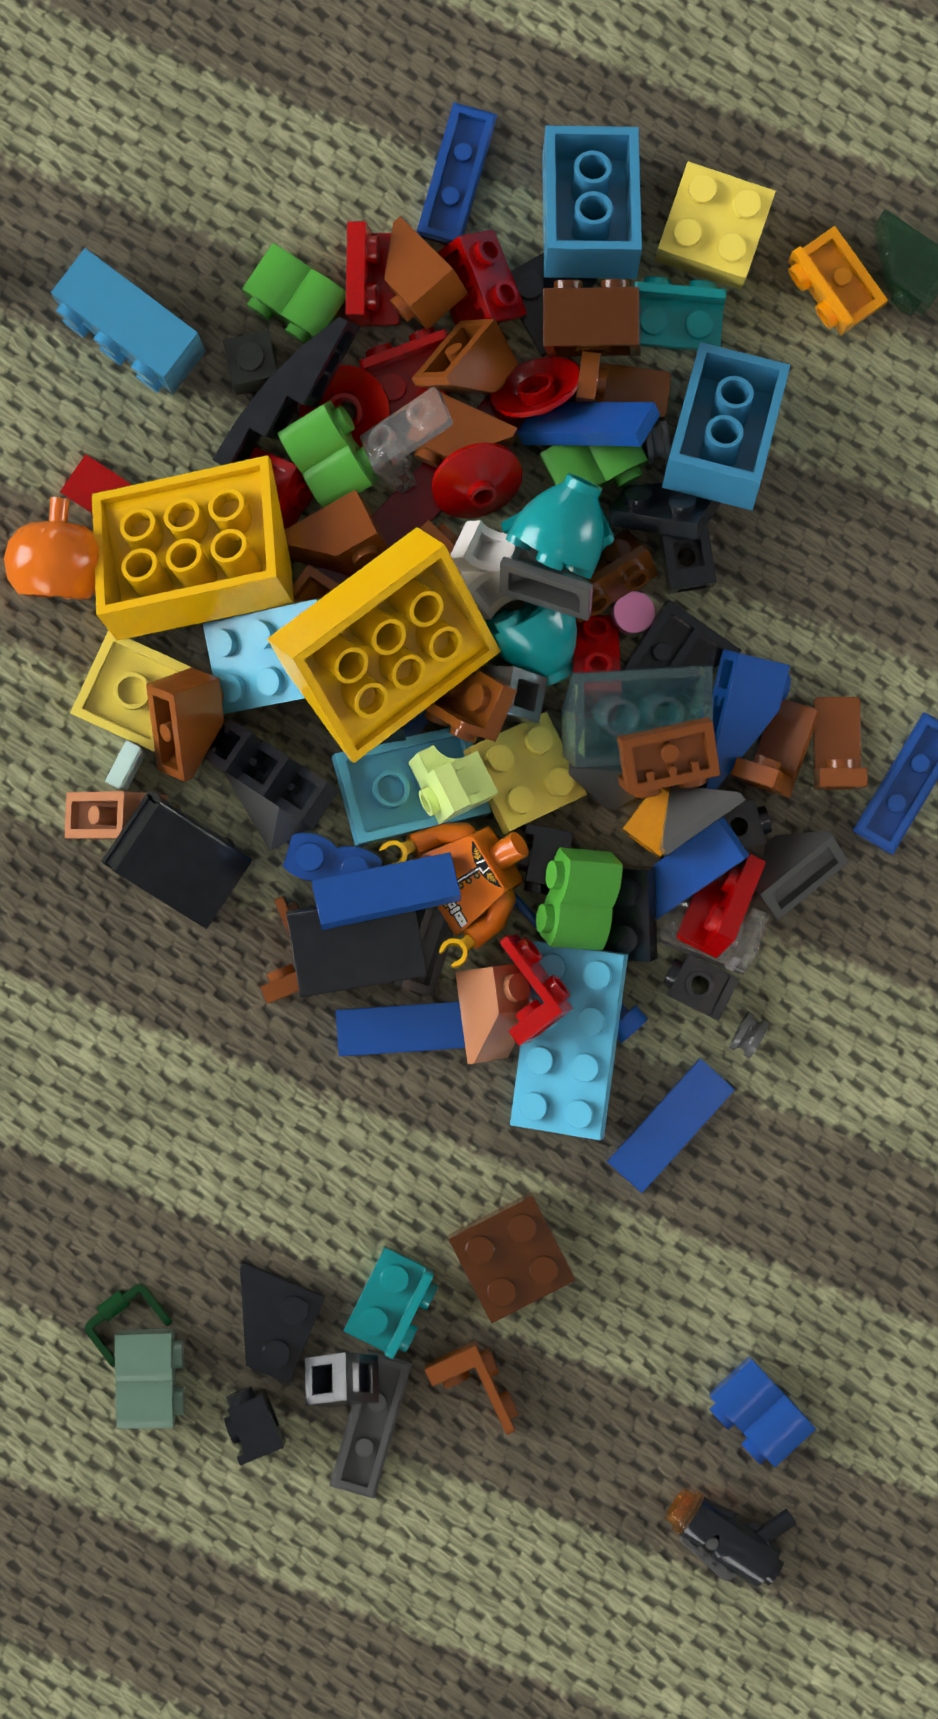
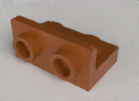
[424,668,517,743]
[617,717,720,798]

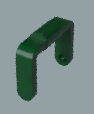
[85,1283,173,1367]

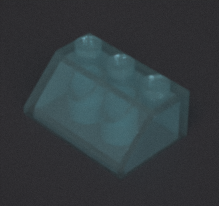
[562,665,713,768]

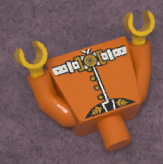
[379,822,529,968]

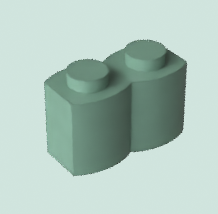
[115,1328,185,1429]

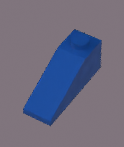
[698,649,791,789]

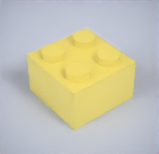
[655,161,776,290]

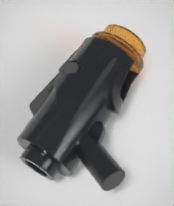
[665,1488,797,1588]

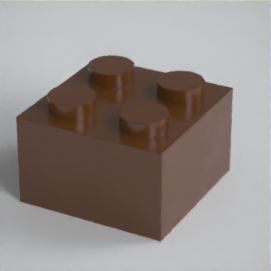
[543,279,641,357]
[448,1192,575,1323]

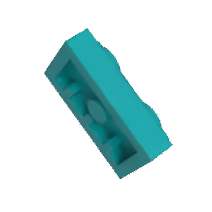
[633,276,727,351]
[343,1246,439,1359]

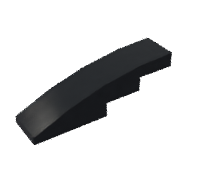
[212,317,361,465]
[204,715,339,829]

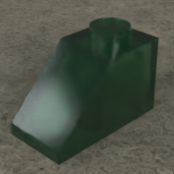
[874,209,938,316]

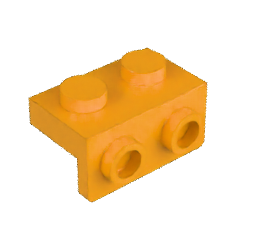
[788,226,888,336]

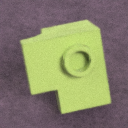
[408,745,498,825]

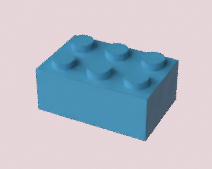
[542,125,642,279]
[51,248,206,395]
[662,342,790,511]

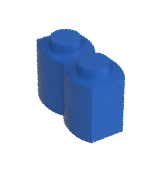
[283,833,384,882]
[709,1356,816,1467]

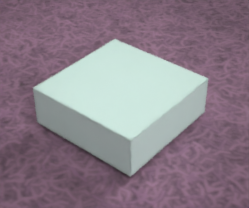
[105,740,146,791]

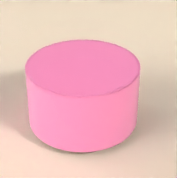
[610,591,655,635]

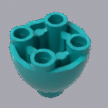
[505,473,604,579]
[484,601,577,686]

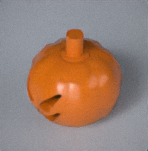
[4,497,99,600]

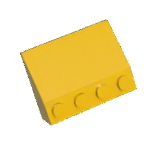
[92,455,294,641]
[267,527,501,763]

